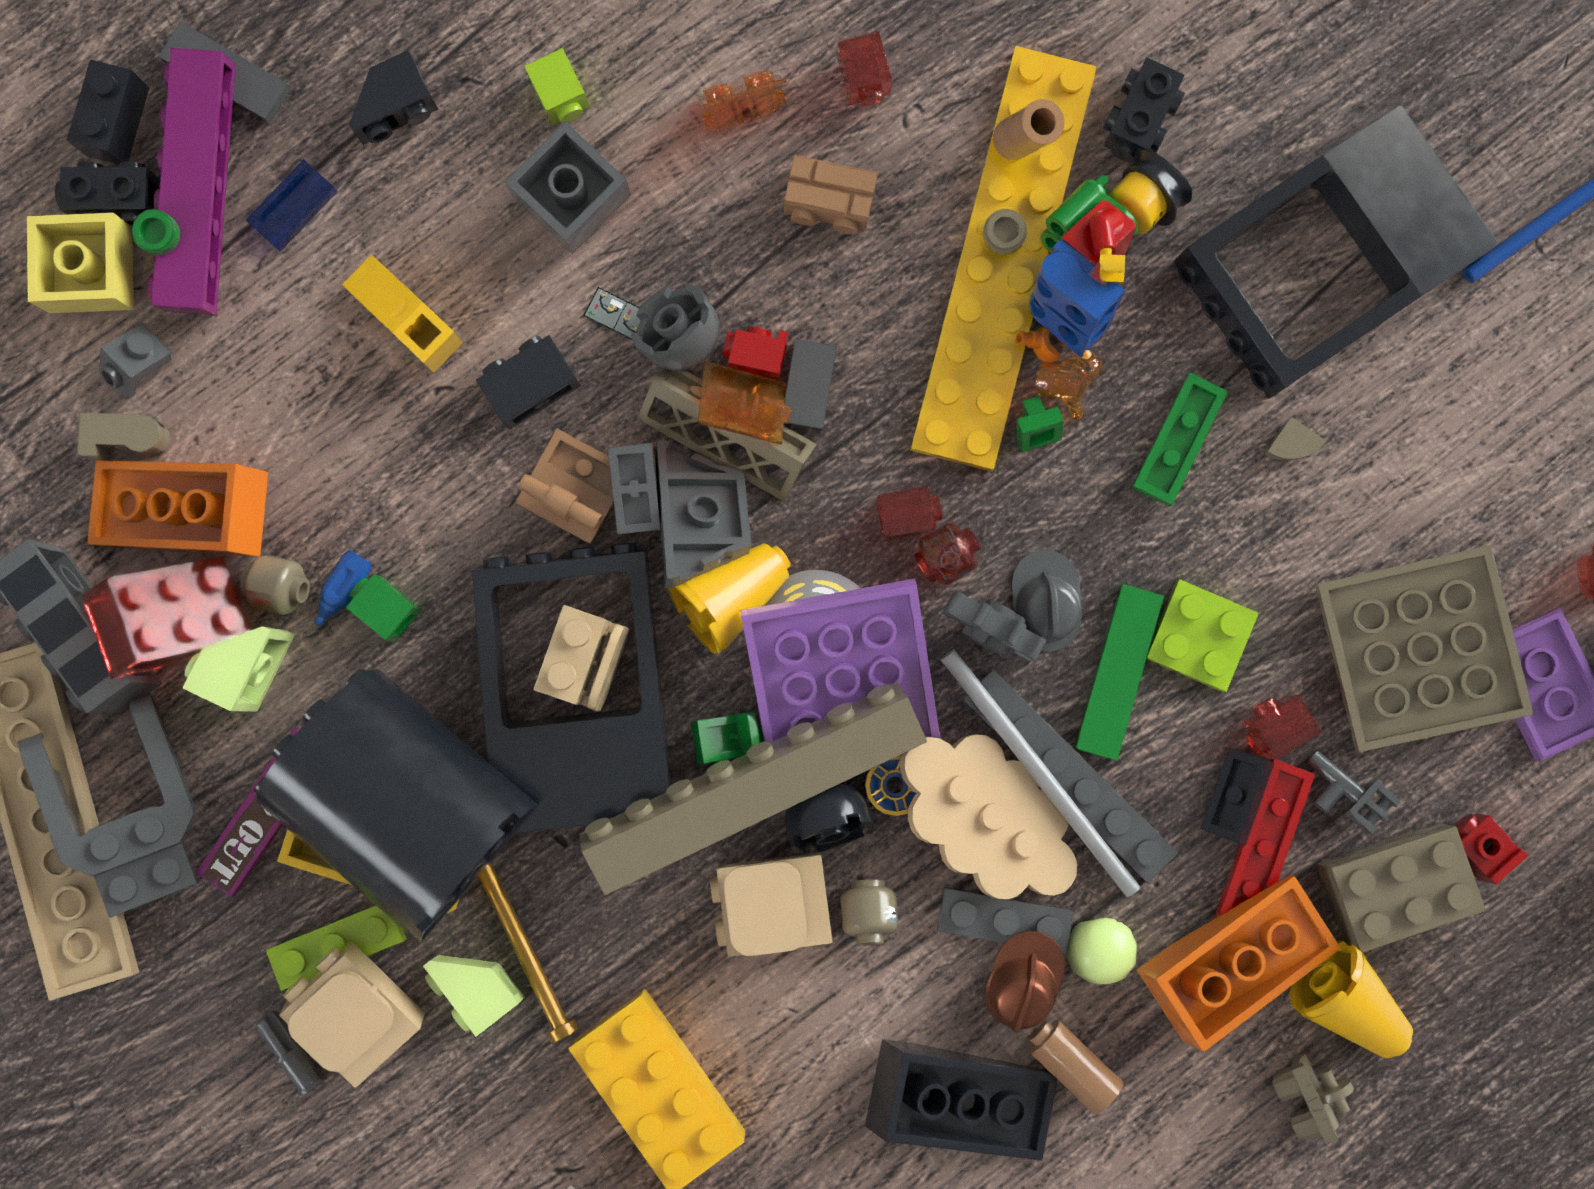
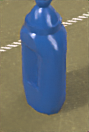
[314,550,372,626]

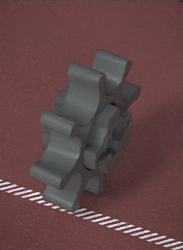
[942,590,1047,662]

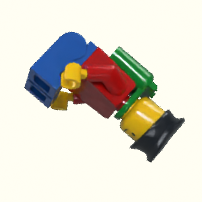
[1029,149,1192,357]

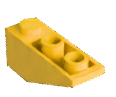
[342,255,463,372]

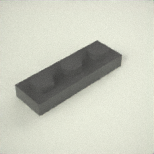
[937,887,1073,954]

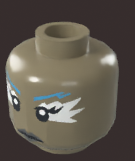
[840,880,898,946]

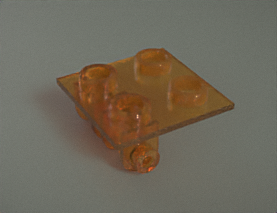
[696,69,786,132]
[698,361,791,445]

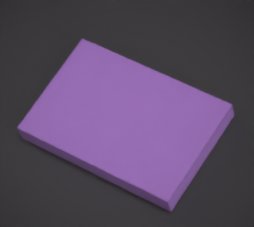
[1512,608,1594,761]

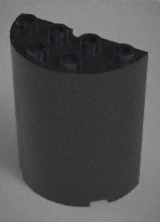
[254,669,539,943]

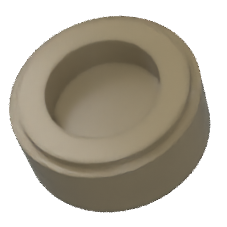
[983,209,1027,255]

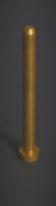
[478,862,579,1043]

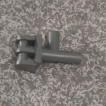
[1307,750,1401,835]

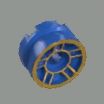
[864,755,916,816]

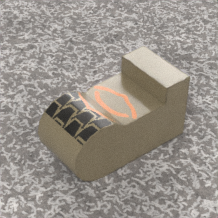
[77,413,170,461]

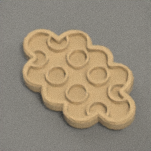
[900,734,1077,899]

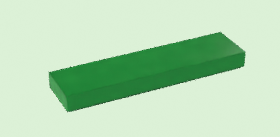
[1074,584,1164,761]

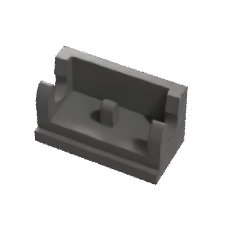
[608,443,661,534]

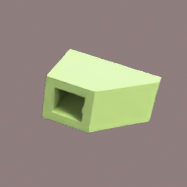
[423,955,525,1037]

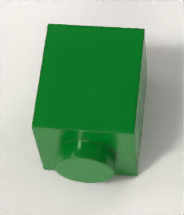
[346,574,423,642]

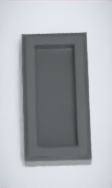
[781,339,837,431]

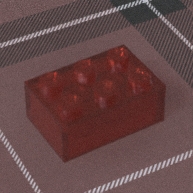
[81,556,250,679]

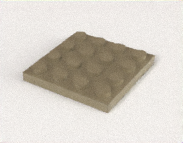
[1315,545,1534,752]

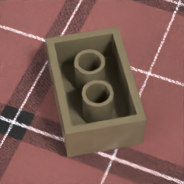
[1316,823,1486,953]

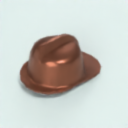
[985,930,1065,1032]

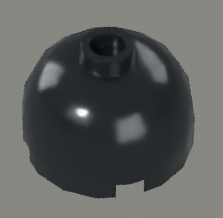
[785,782,875,854]

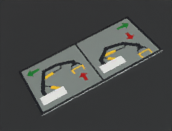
[583,287,641,340]

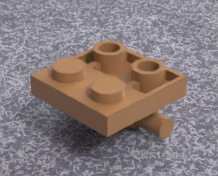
[515,428,614,545]

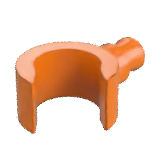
[1016,326,1066,363]

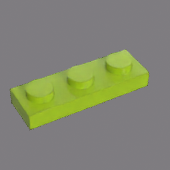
[266,906,407,991]

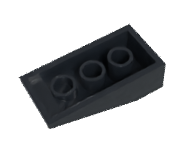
[865,1039,1058,1161]

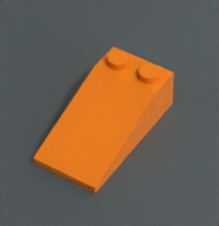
[87,460,268,557]
[1137,875,1341,1053]

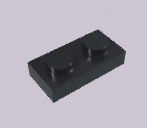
[1200,748,1274,846]

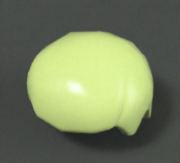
[1066,918,1137,985]

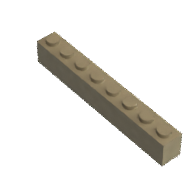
[579,683,927,895]

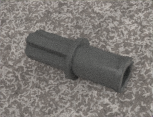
[256,1011,325,1096]

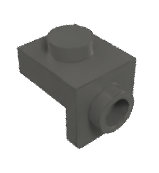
[99,323,172,398]

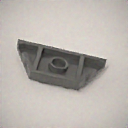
[655,440,751,588]

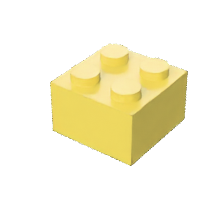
[27,213,134,313]

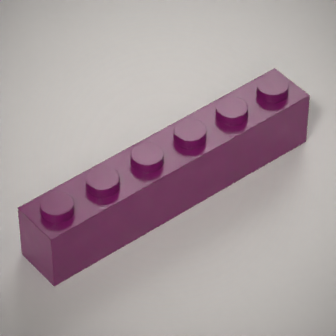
[147,48,236,315]

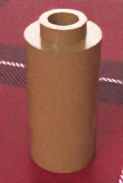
[993,99,1064,160]
[1029,1020,1124,1114]

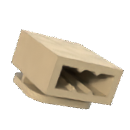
[533,605,629,711]
[710,852,833,957]
[279,941,425,1088]

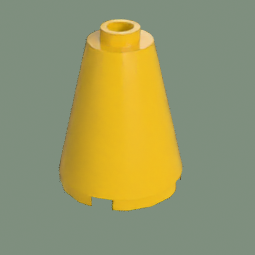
[668,543,790,654]
[1289,941,1413,1058]

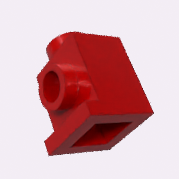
[723,326,788,382]
[1454,813,1529,885]

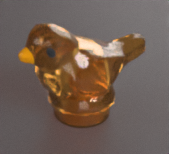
[1036,350,1102,421]

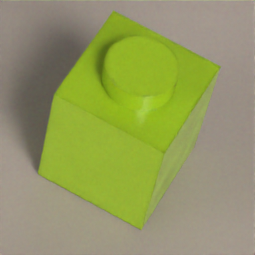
[524,48,589,125]

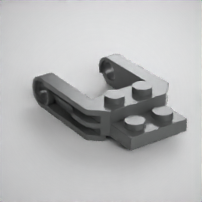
[18,694,198,918]

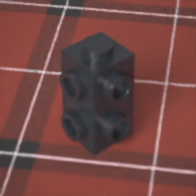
[1103,57,1185,162]
[55,161,161,226]

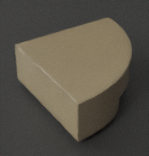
[1264,417,1326,460]

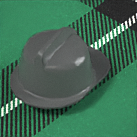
[1012,550,1082,652]

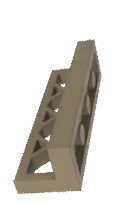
[637,369,817,502]

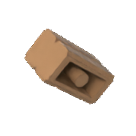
[784,155,878,234]

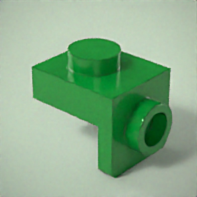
[690,712,763,765]

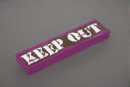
[196,728,300,897]

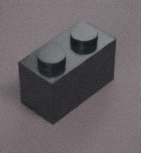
[66,59,150,165]
[476,335,581,430]

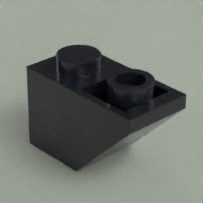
[349,50,438,145]

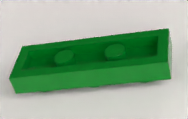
[1131,373,1228,507]

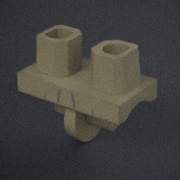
[1272,1052,1354,1144]

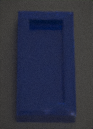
[246,159,338,252]

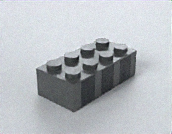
[0,539,162,714]

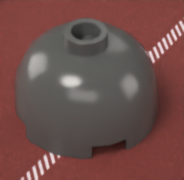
[631,283,719,371]

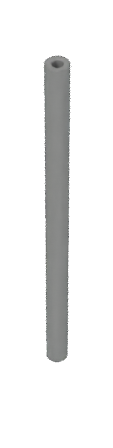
[940,649,1140,897]

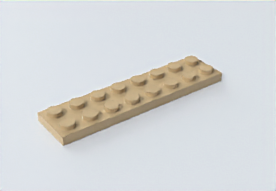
[0,642,140,1001]

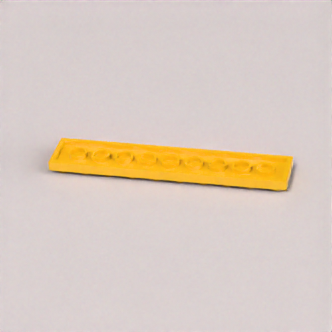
[910,46,1097,472]

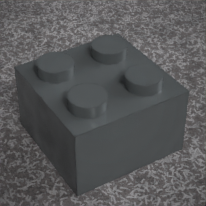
[505,121,631,254]

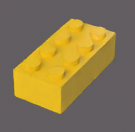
[568,988,745,1189]

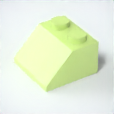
[183,626,295,712]

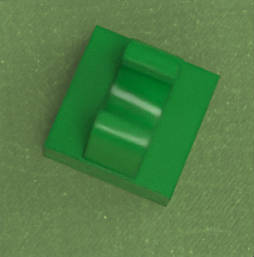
[1016,396,1064,453]

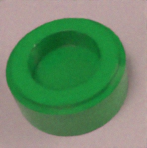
[132,209,180,256]

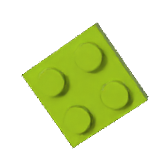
[1146,579,1259,692]

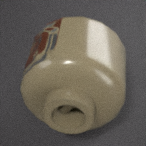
[240,555,310,615]

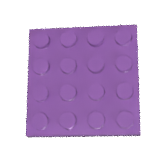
[740,579,940,743]

